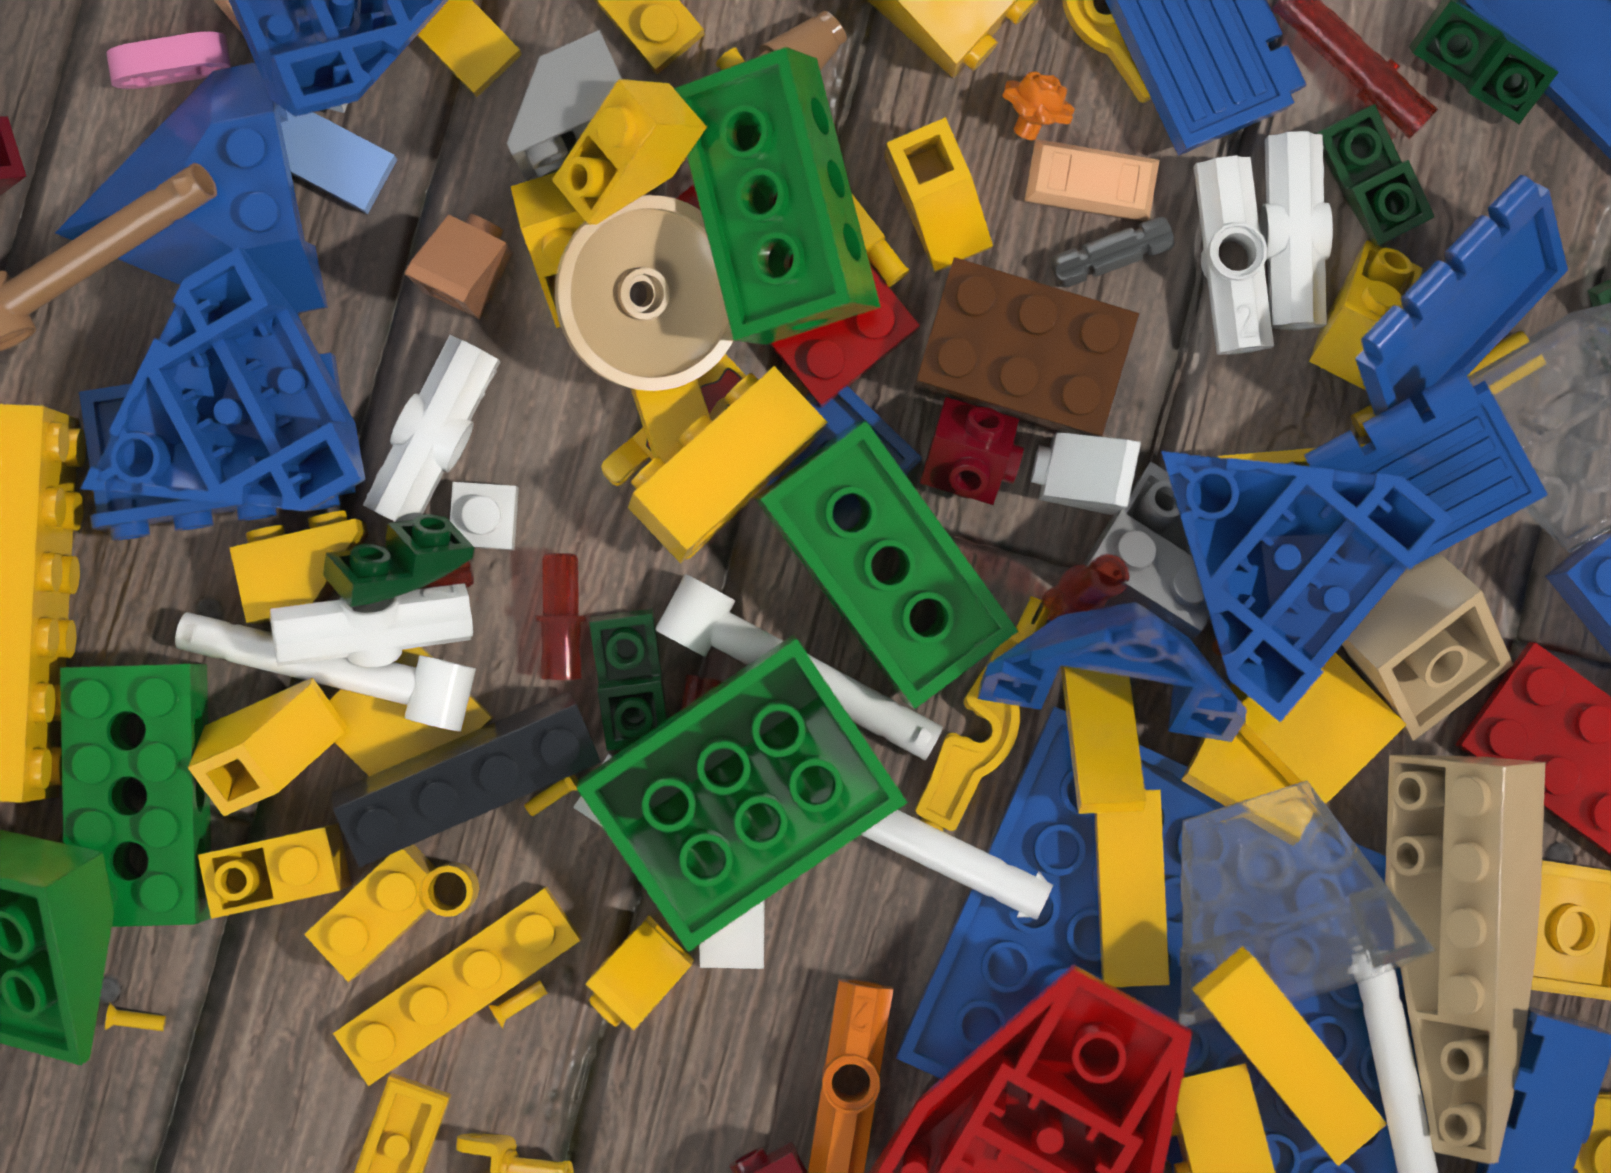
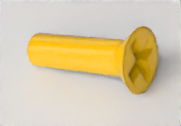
[524,774,578,817]
[488,980,548,1029]
[105,1002,166,1032]

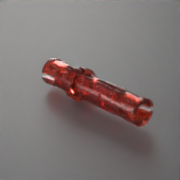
[1272,0,1439,140]

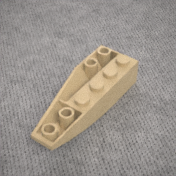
[1385,755,1545,1164]

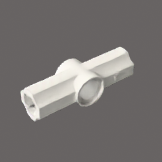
[1259,131,1333,330]
[1194,155,1274,355]
[363,335,501,522]
[270,583,473,668]

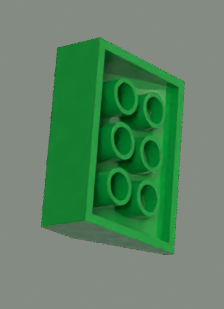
[576,635,908,952]
[0,830,114,1066]

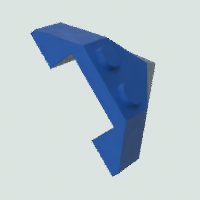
[229,0,448,117]
[55,62,328,314]
[80,247,365,511]
[1161,451,1454,722]
[977,602,1247,742]

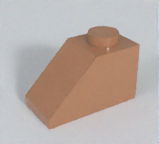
[405,213,513,320]

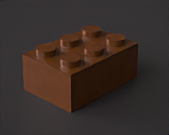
[913,257,1140,437]

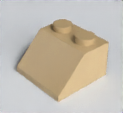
[1342,553,1514,741]

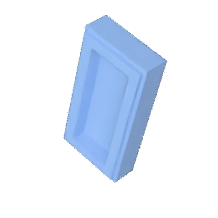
[281,111,398,214]

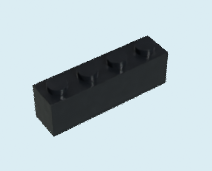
[332,690,601,868]

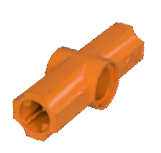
[808,979,894,1173]

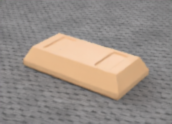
[1024,139,1159,222]

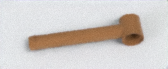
[0,163,217,351]

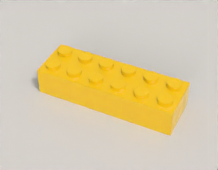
[0,404,87,802]

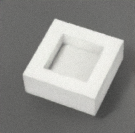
[450,482,519,550]

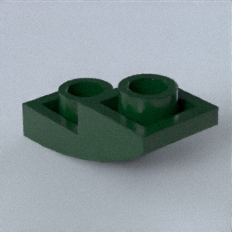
[1409,0,1559,125]
[1313,104,1435,246]
[323,514,474,607]
[589,608,668,751]

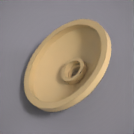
[555,195,733,391]

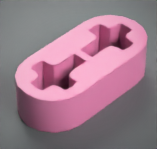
[106,32,231,89]

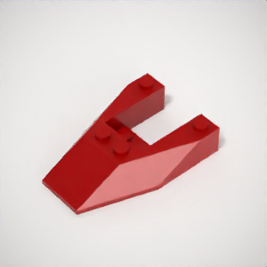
[868,965,1192,1173]

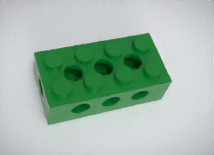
[674,47,881,345]
[753,421,1018,709]
[60,664,211,927]

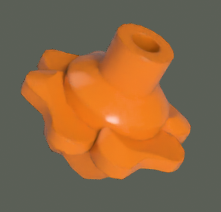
[1002,71,1075,140]

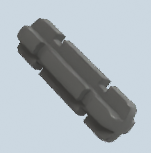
[1051,217,1175,288]

